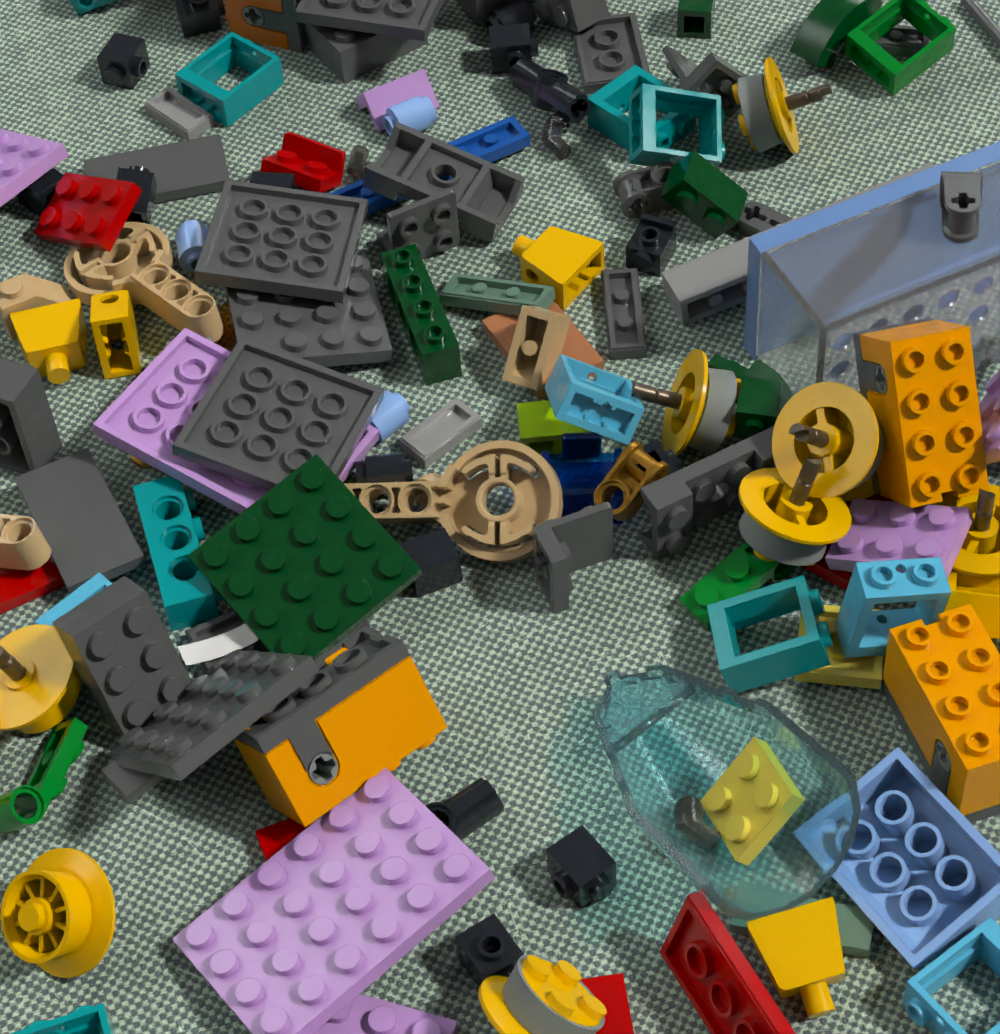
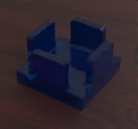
[542,433,624,524]

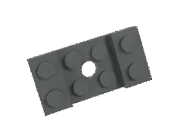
[363,122,525,243]
[640,426,776,561]

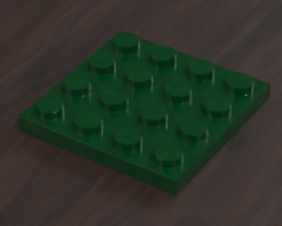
[188,454,422,660]

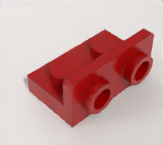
[260,132,346,193]

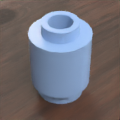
[383,96,437,135]
[175,220,209,273]
[369,391,410,443]

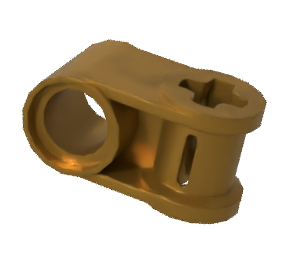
[594,441,670,521]

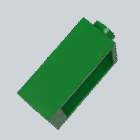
[845,0,956,96]

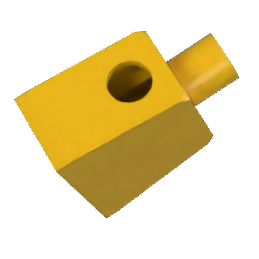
[512,226,604,311]
[90,290,142,379]
[10,298,88,384]
[746,896,845,1019]

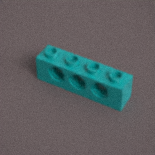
[133,476,223,631]

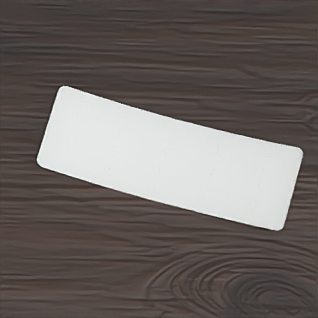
[178,624,258,665]

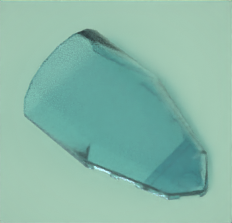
[593,664,861,921]

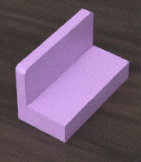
[355,68,439,131]

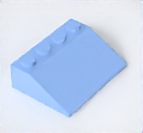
[795,747,1000,970]

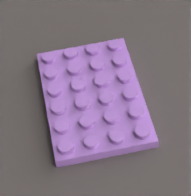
[93,328,380,514]
[172,767,495,1034]

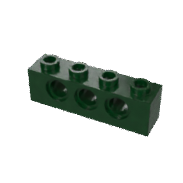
[380,244,462,386]

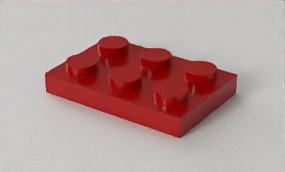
[34,172,142,252]

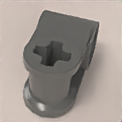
[612,162,676,219]
[939,171,983,243]

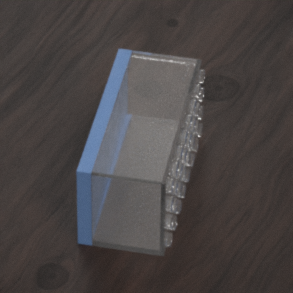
[744,141,1000,396]

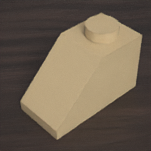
[0,273,73,340]
[501,305,572,391]

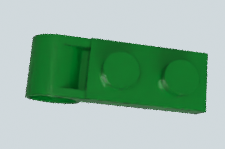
[679,542,796,632]
[0,717,89,834]

